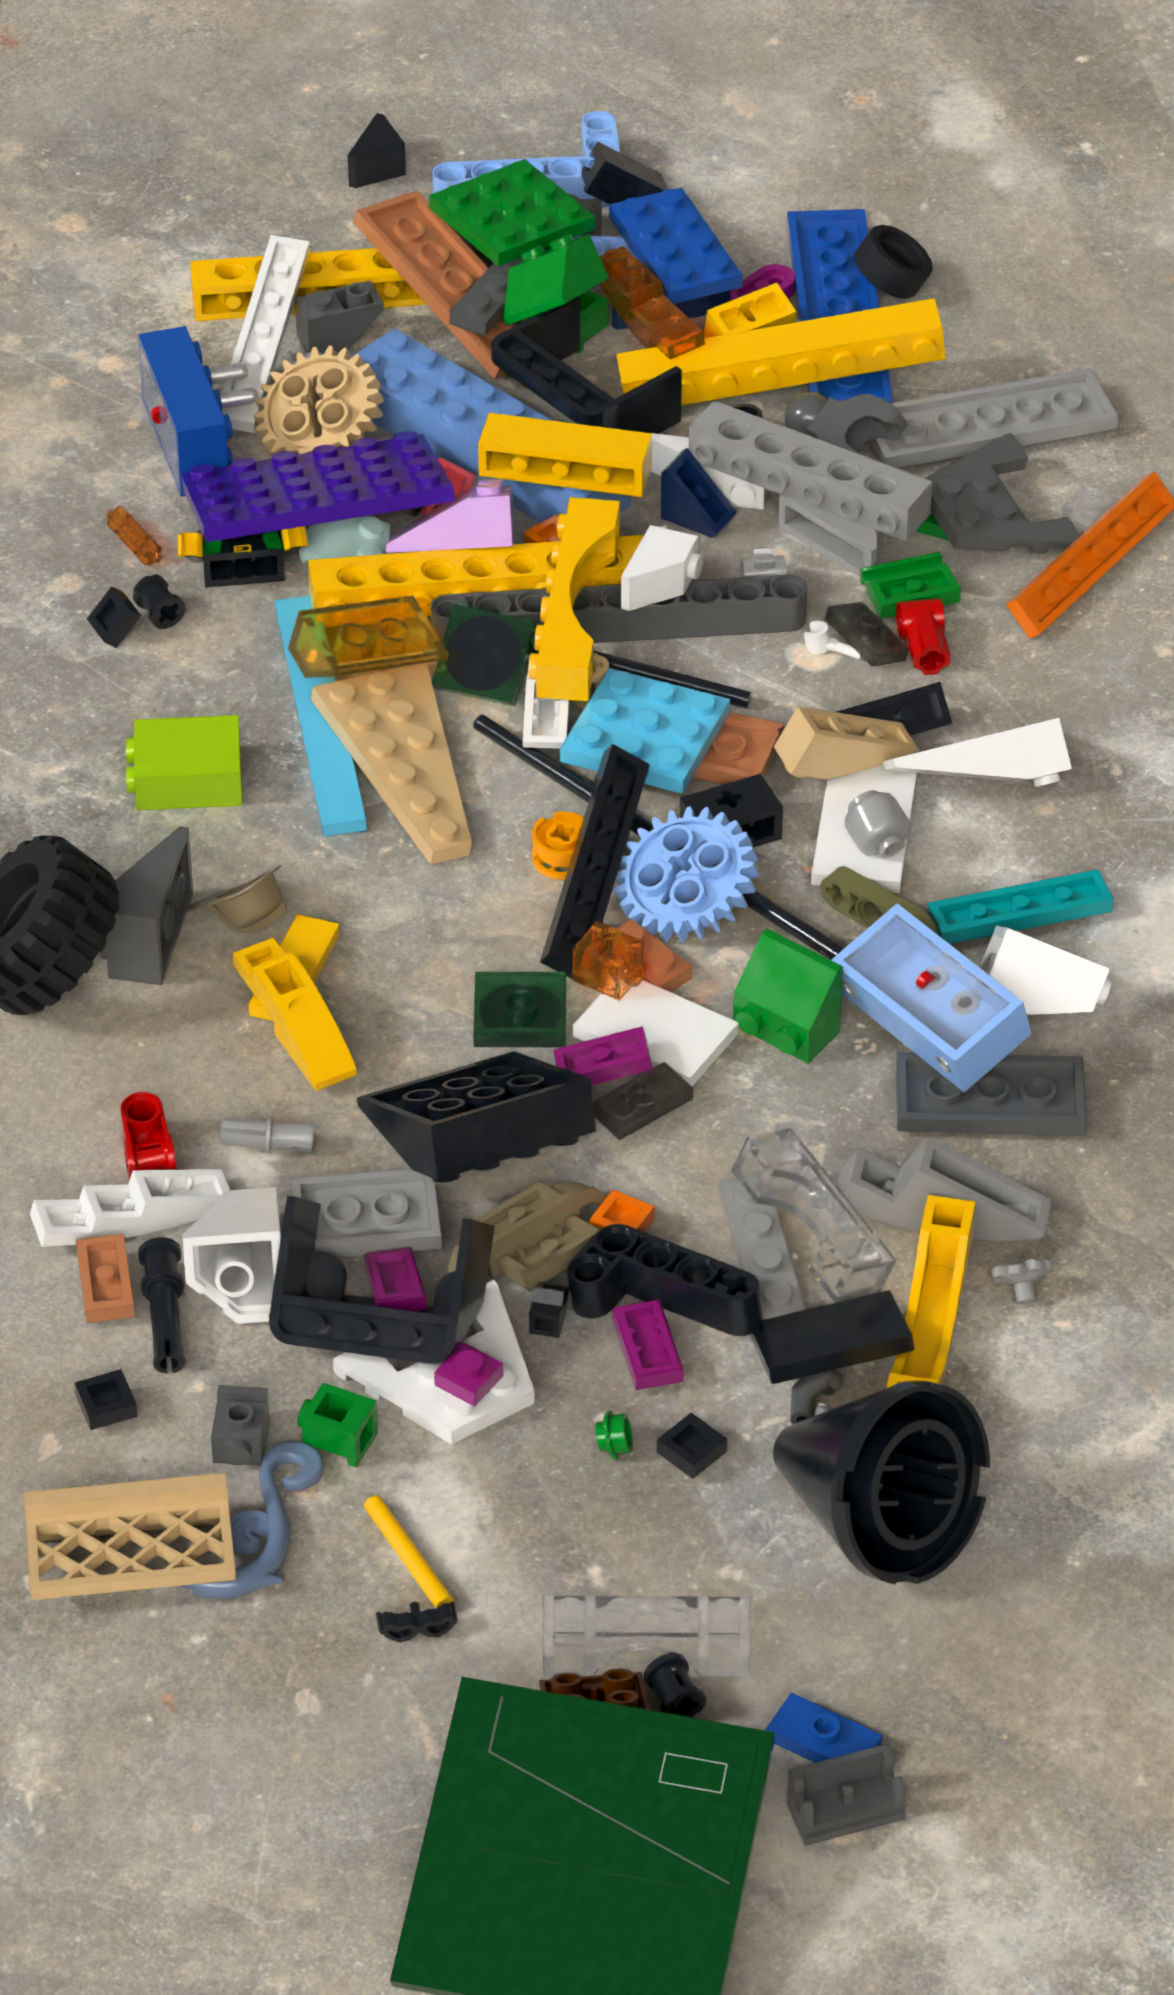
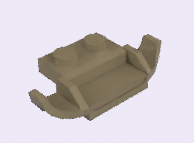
[448,1181,607,1291]

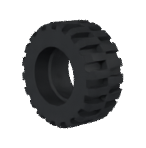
[0,835,119,1015]

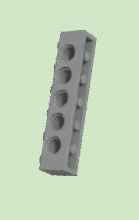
[689,401,932,541]

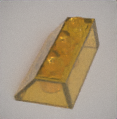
[288,595,449,678]

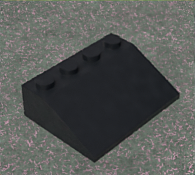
[357,1051,596,1183]

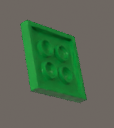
[429,159,595,266]

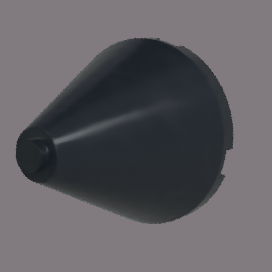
[773,1380,990,1585]

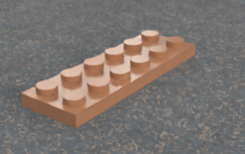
[353,190,531,380]

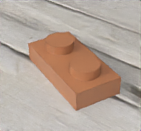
[598,919,692,992]
[76,1234,135,1323]

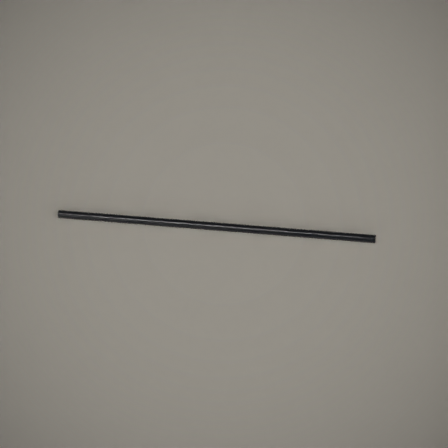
[473,714,844,960]

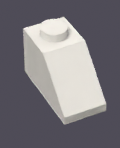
[621,525,703,611]

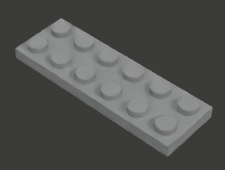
[870,368,1118,469]

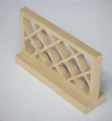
[23,1473,236,1600]

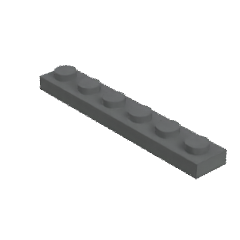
[449,194,594,336]

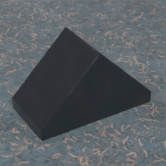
[348,113,406,188]

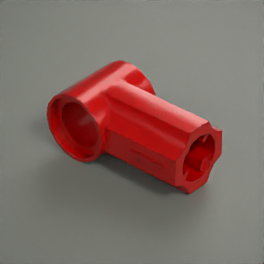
[896,598,950,675]

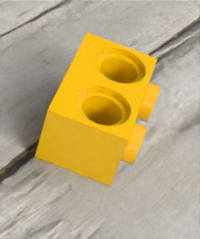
[703,283,797,339]

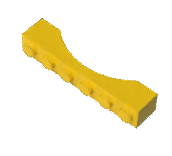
[529,497,620,702]
[887,1195,975,1388]

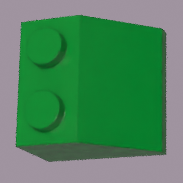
[503,233,609,326]
[733,929,843,1064]

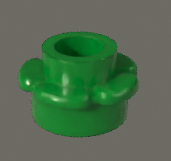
[595,1410,633,1460]

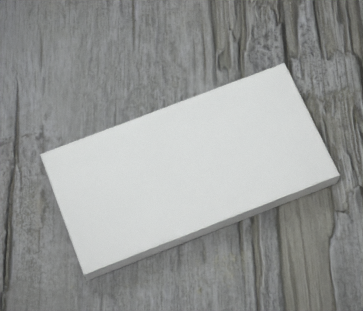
[811,765,918,894]

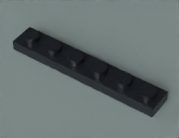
[540,744,650,983]

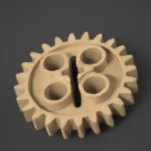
[253,345,384,455]

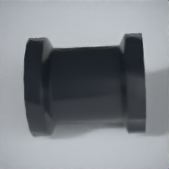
[133,574,185,629]
[644,1653,706,1718]

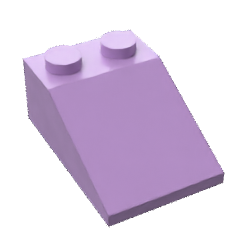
[386,479,515,553]

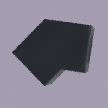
[529,1282,569,1338]

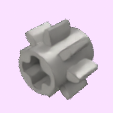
[740,547,787,577]

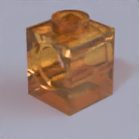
[572,921,647,1001]

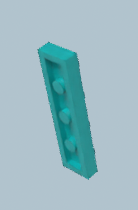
[927,869,1113,944]

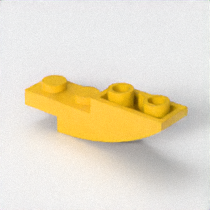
[232,937,357,1091]

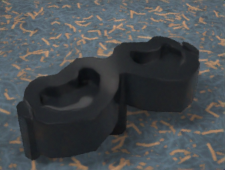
[376,1601,458,1643]

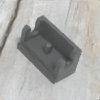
[787,1743,905,1846]

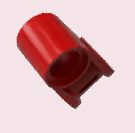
[120,1092,177,1181]

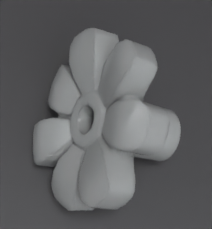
[991,1259,1053,1304]

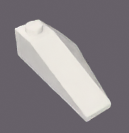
[883,718,1072,787]

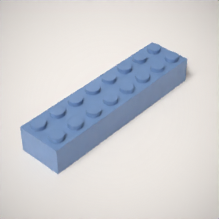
[352,328,631,523]

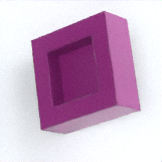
[434,1342,504,1407]

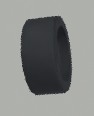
[854,225,933,299]

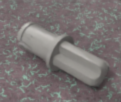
[220,1116,314,1153]

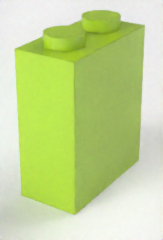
[126,715,242,811]

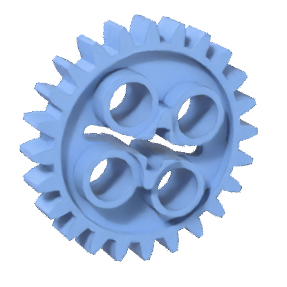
[614,806,759,943]

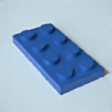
[609,187,742,305]

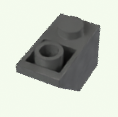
[295,281,384,354]

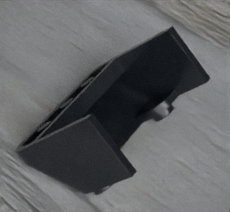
[491,297,682,434]
[269,1196,495,1365]

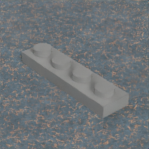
[719,1174,806,1320]

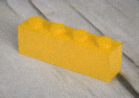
[478,413,652,497]

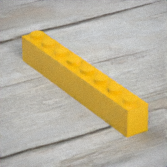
[616,298,946,406]

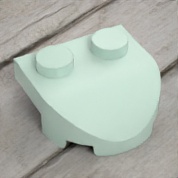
[299,516,390,564]

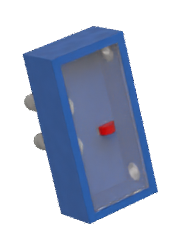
[138,326,258,497]

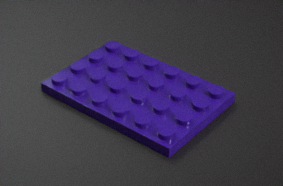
[181,431,455,542]

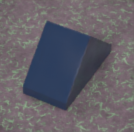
[661,448,737,538]

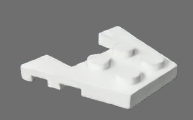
[333,1280,535,1445]

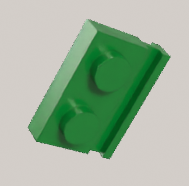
[860,552,961,619]

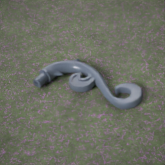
[181,1441,323,1600]

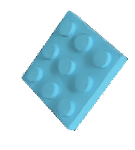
[560,668,730,794]

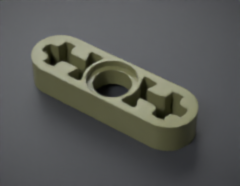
[820,866,937,934]

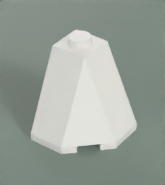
[979,926,1112,1015]
[182,1187,281,1324]

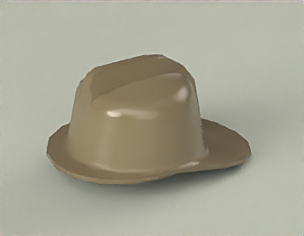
[183,864,287,933]

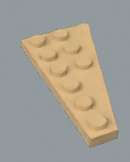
[311,661,472,865]

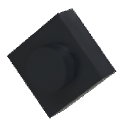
[87,586,141,648]
[74,1369,138,1430]
[657,1413,727,1479]

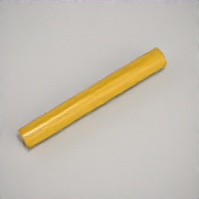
[364,1495,454,1609]

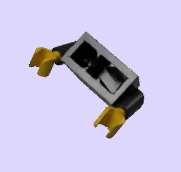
[177,526,309,588]

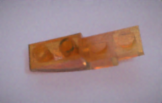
[599,246,705,360]

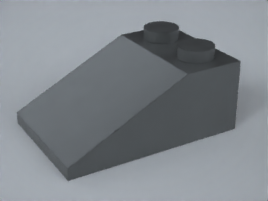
[100,826,194,985]

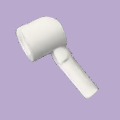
[804,621,864,660]

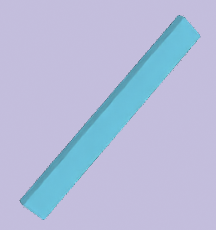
[275,596,367,837]

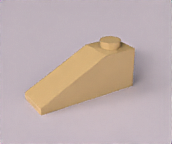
[774,706,919,780]

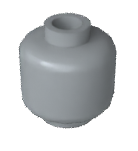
[845,790,910,858]

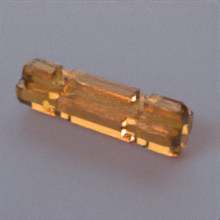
[106,506,163,566]

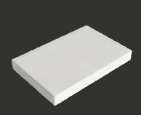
[573,971,739,1089]

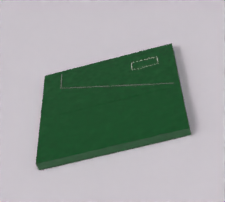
[390,1677,775,1995]

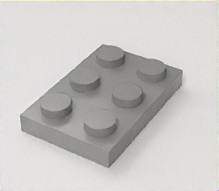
[290,1168,442,1258]

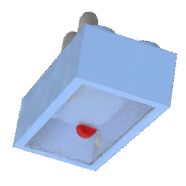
[831,904,1032,1093]

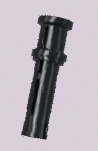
[138,1237,185,1374]

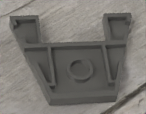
[925,433,1081,553]

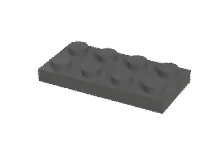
[896,1052,1086,1136]

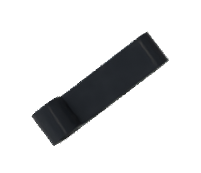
[567,1224,763,1336]

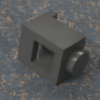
[211,1385,270,1466]

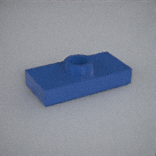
[766,1693,883,1763]

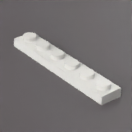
[222,235,310,433]

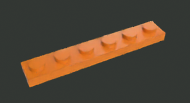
[1006,472,1174,639]

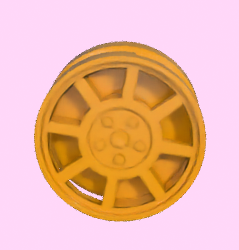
[532,811,584,880]

